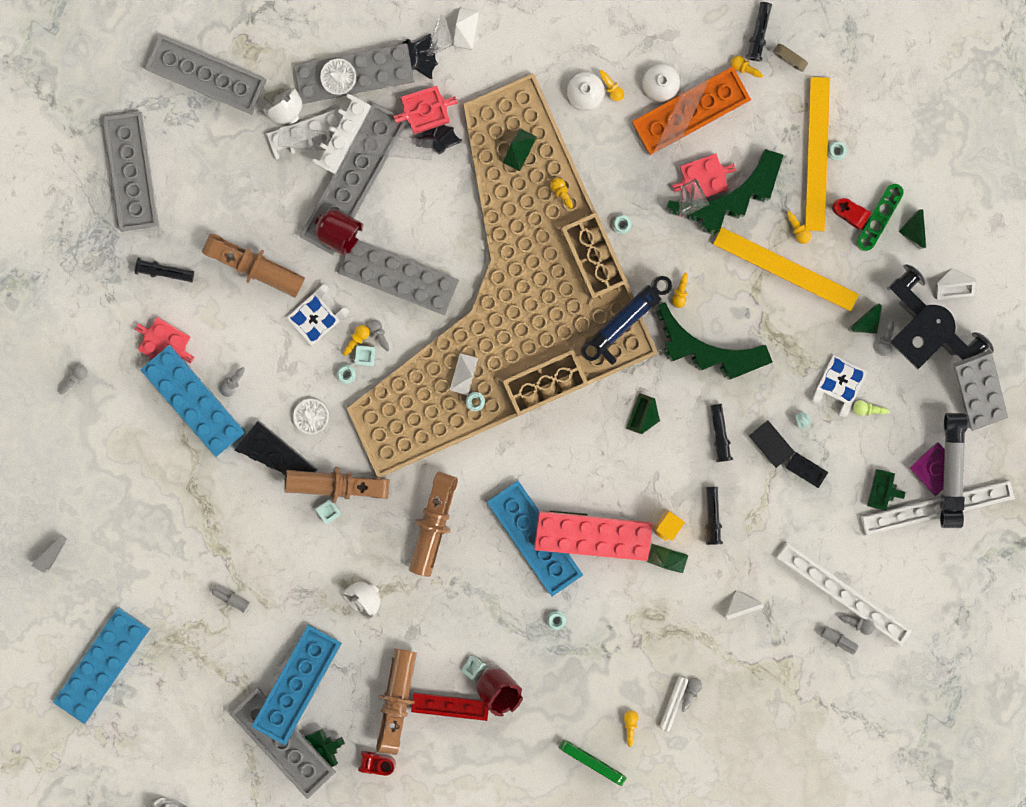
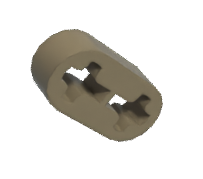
[773,44,808,72]

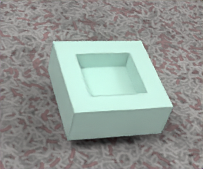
[355,345,376,367]
[315,499,342,525]
[461,655,487,682]

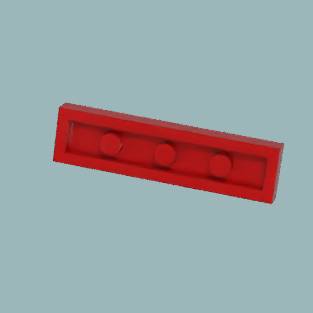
[411,692,489,721]

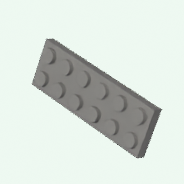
[145,34,267,115]
[295,43,414,104]
[103,112,159,232]
[338,240,459,316]
[230,687,336,799]

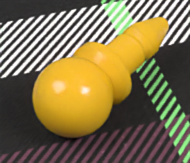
[730,55,763,78]
[599,70,624,102]
[550,178,573,209]
[787,211,811,244]
[671,273,688,308]
[343,325,370,356]
[623,710,639,747]

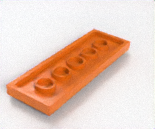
[632,66,751,156]

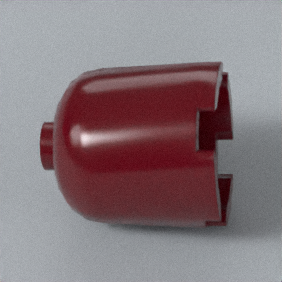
[314,209,364,257]
[476,668,523,717]

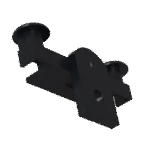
[887,264,994,370]

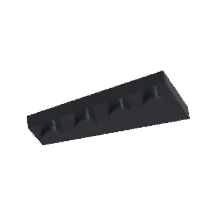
[234,421,318,475]

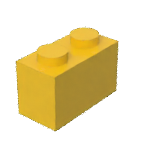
[654,509,685,541]

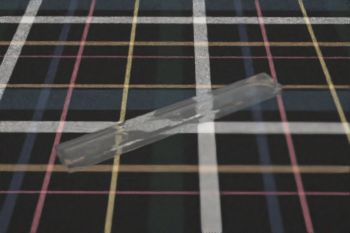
[630,63,713,211]
[278,127,433,160]

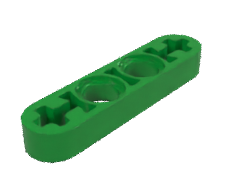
[857,184,904,251]
[558,739,627,786]

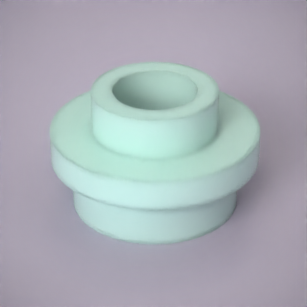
[827,141,847,160]
[612,215,632,234]
[337,365,356,384]
[466,392,485,411]
[796,410,811,429]
[547,611,566,630]

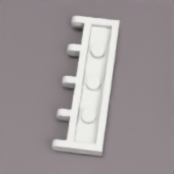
[311,93,371,174]
[267,109,343,159]

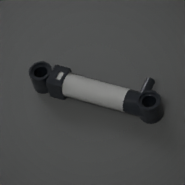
[940,413,968,528]

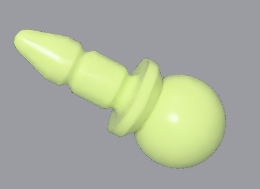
[853,400,890,416]

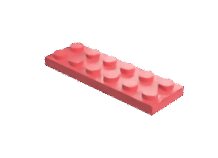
[534,511,653,561]

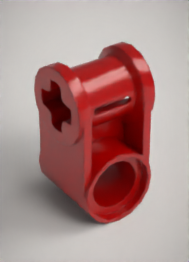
[832,198,871,230]
[358,751,396,776]

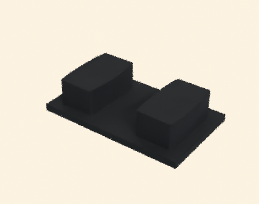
[749,420,795,468]

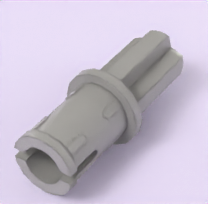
[212,585,250,613]
[821,626,858,654]

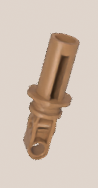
[202,234,305,298]
[284,467,390,503]
[409,471,458,577]
[376,648,417,755]

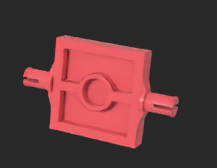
[393,86,457,134]
[672,153,736,203]
[135,317,195,364]

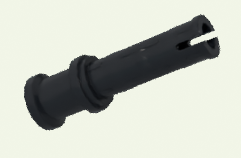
[745,2,772,62]
[135,257,195,283]
[710,404,733,463]
[705,487,723,545]

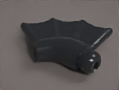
[402,34,438,79]
[416,125,462,155]

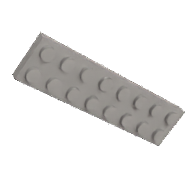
[299,103,408,255]

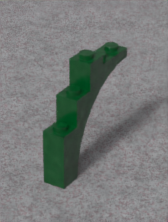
[666,149,784,235]
[656,302,773,380]

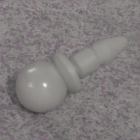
[367,320,389,351]
[876,321,894,356]
[59,365,88,395]
[220,367,245,397]
[839,615,875,635]
[682,678,702,712]

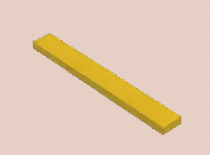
[805,77,830,232]
[713,227,859,312]

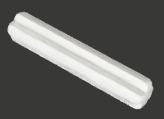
[660,676,688,732]

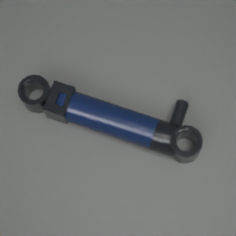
[580,276,672,365]

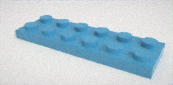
[140,345,246,457]
[487,480,583,596]
[53,607,150,724]
[251,625,342,746]

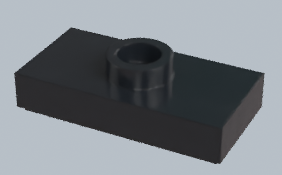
[785,452,828,488]

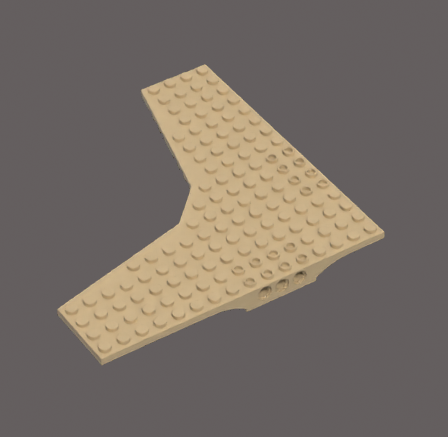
[347,73,658,478]

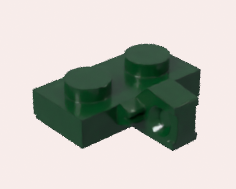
[867,469,906,511]
[304,728,345,767]

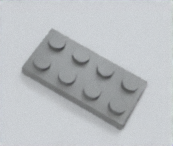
[953,350,1008,431]

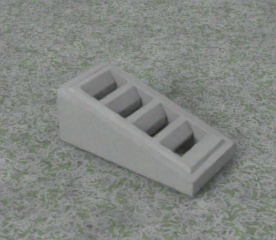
[31,536,67,573]

